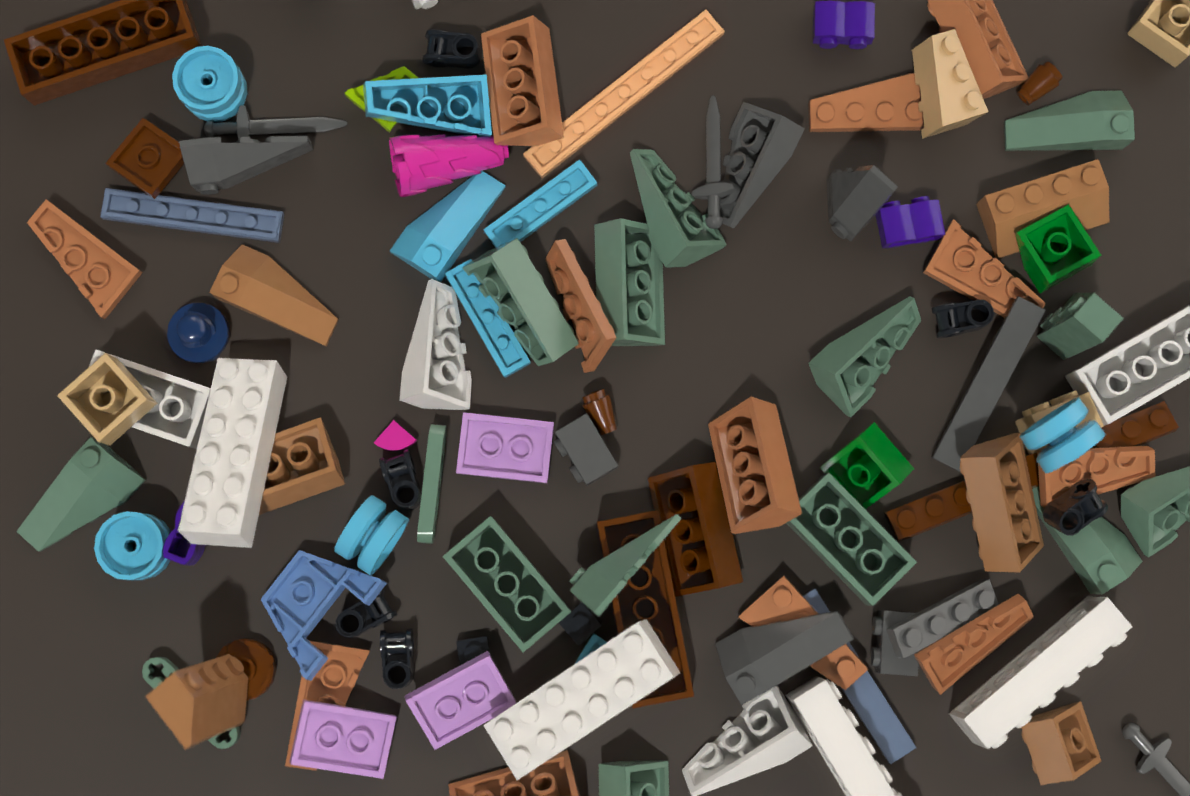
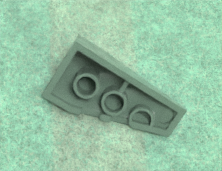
[630,149,727,268]
[808,296,921,417]
[16,437,146,552]
[1121,466,1190,558]

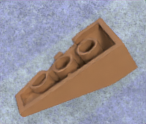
[209,245,339,347]

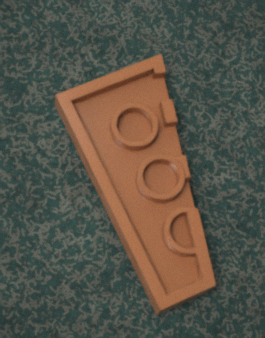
[808,73,924,132]
[27,200,142,320]
[923,219,1046,318]
[545,239,617,373]
[1037,446,1155,508]
[738,575,868,690]
[914,594,1034,695]
[285,640,370,771]

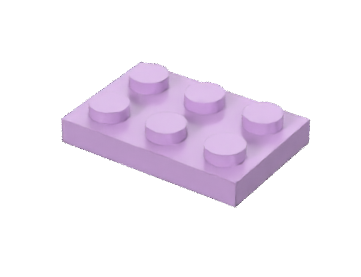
[456,413,554,483]
[405,651,517,750]
[289,700,397,779]

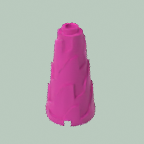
[389,134,509,197]

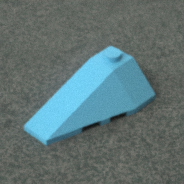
[390,171,506,282]

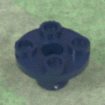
[167,303,229,363]

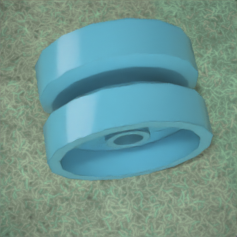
[172,46,248,122]
[1019,397,1106,474]
[334,495,409,575]
[94,511,172,580]

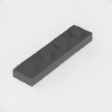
[886,579,999,659]

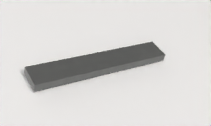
[932,296,1046,472]

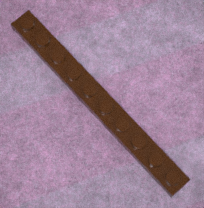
[885,401,1179,542]

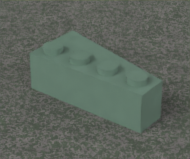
[462,238,579,366]
[1036,293,1124,360]

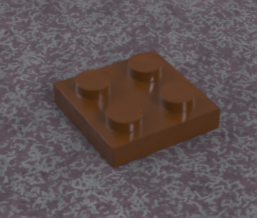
[105,118,184,199]

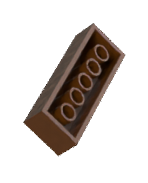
[4,0,202,106]
[597,510,694,709]

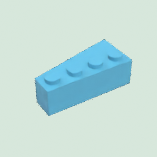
[363,75,492,137]

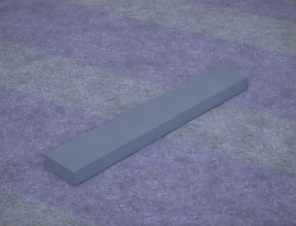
[100,188,284,243]
[803,588,916,764]

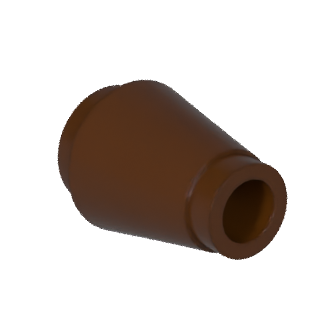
[1017,61,1063,106]
[582,388,617,435]

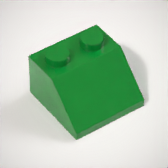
[1015,204,1101,293]
[820,422,914,509]

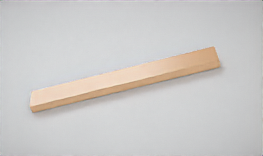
[523,10,725,178]

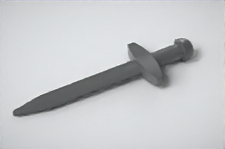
[692,95,736,229]
[204,105,347,139]
[1122,722,1190,796]

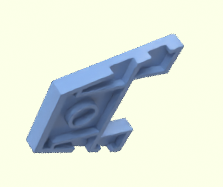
[261,550,387,681]

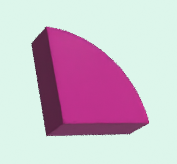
[374,420,417,451]

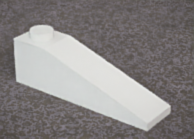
[400,279,472,410]
[682,685,812,796]

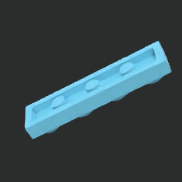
[483,159,597,247]
[445,259,531,378]

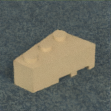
[912,29,988,139]

